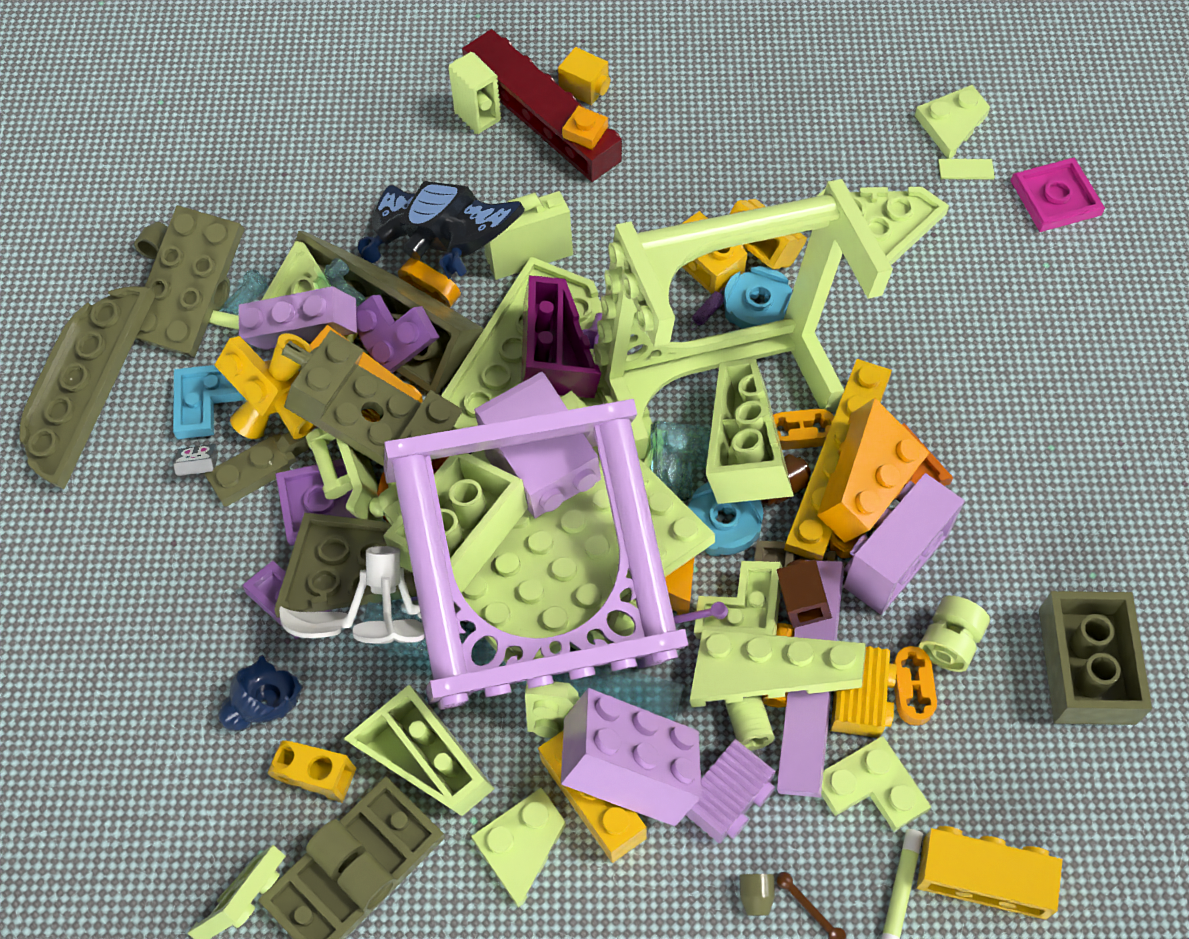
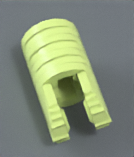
[724,695,775,751]

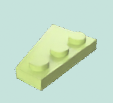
[262,241,358,343]

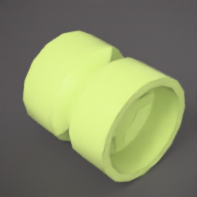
[918,595,990,672]

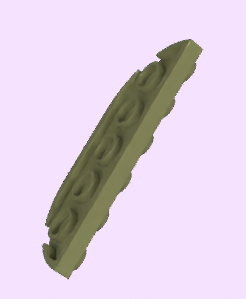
[19,286,156,489]

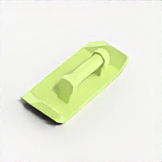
[306,428,383,521]

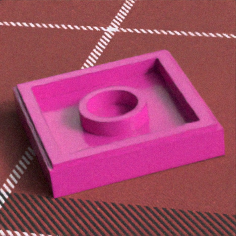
[1011,157,1105,232]

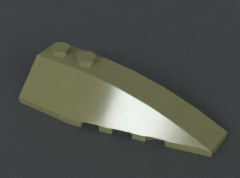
[294,231,484,394]

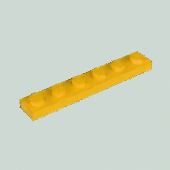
[784,359,892,561]

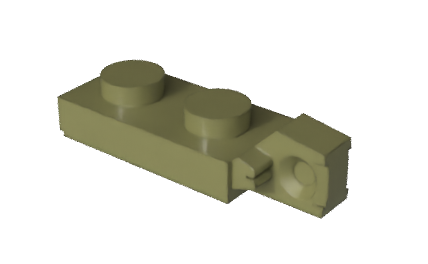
[204,432,310,507]

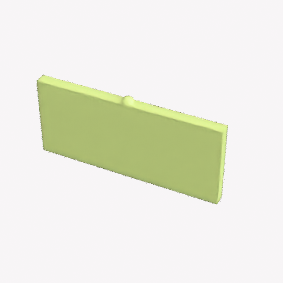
[938,158,995,179]

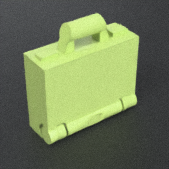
[484,191,573,280]

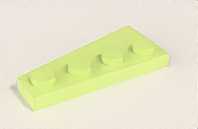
[690,629,866,708]

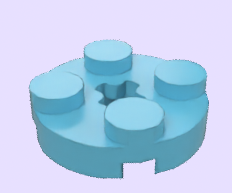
[723,266,792,329]
[688,482,764,556]

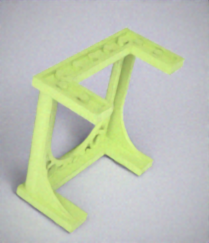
[594,179,893,459]

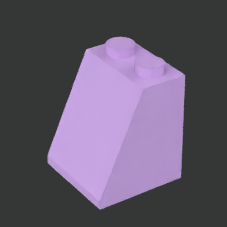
[474,372,601,518]

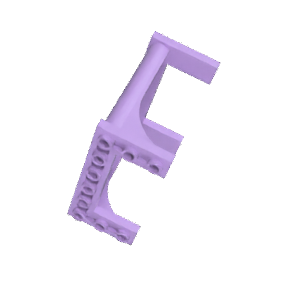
[384,399,689,710]

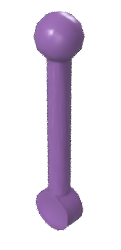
[674,602,728,624]

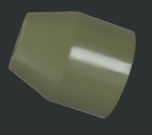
[134,222,168,259]
[739,874,775,916]

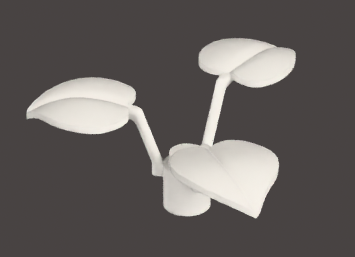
[279,546,460,644]

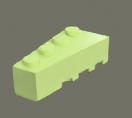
[706,358,794,504]

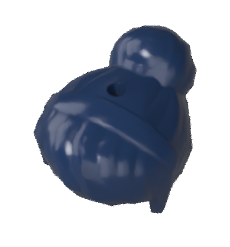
[218,655,303,732]

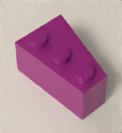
[521,275,601,398]

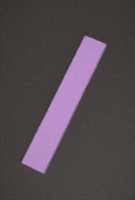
[777,560,844,798]

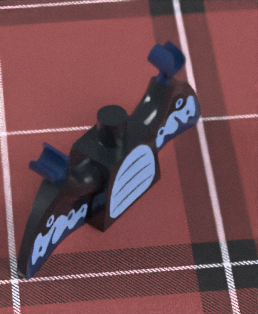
[357,181,525,279]

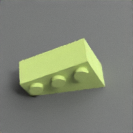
[343,684,495,816]

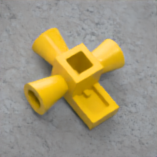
[214,333,316,439]

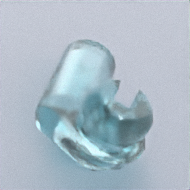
[324,258,365,308]
[224,269,267,315]

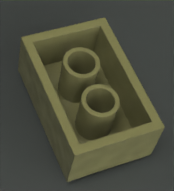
[1039,591,1152,725]

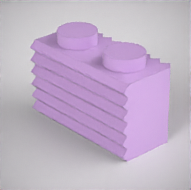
[686,739,775,843]

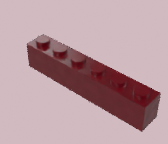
[462,29,622,182]

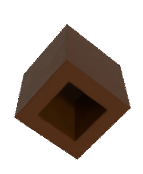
[776,559,832,628]

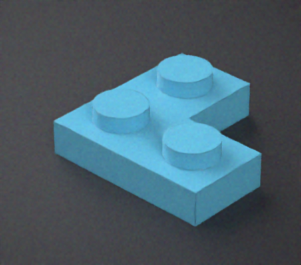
[173,365,246,439]

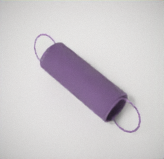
[691,287,725,330]

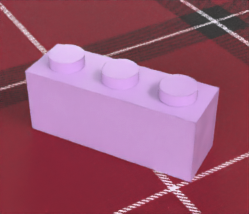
[239,286,357,350]

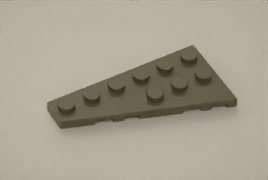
[274,512,417,618]

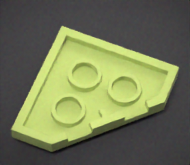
[817,187,949,265]

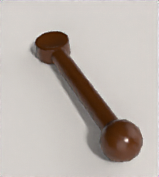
[776,872,846,939]

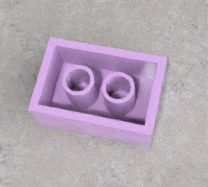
[844,473,965,615]
[561,688,702,826]

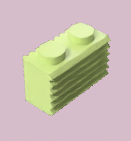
[449,52,502,134]

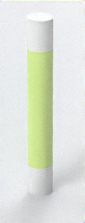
[881,829,923,939]

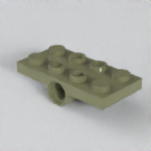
[135,205,245,358]
[258,776,446,939]

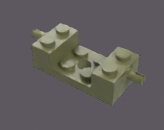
[281,330,463,466]

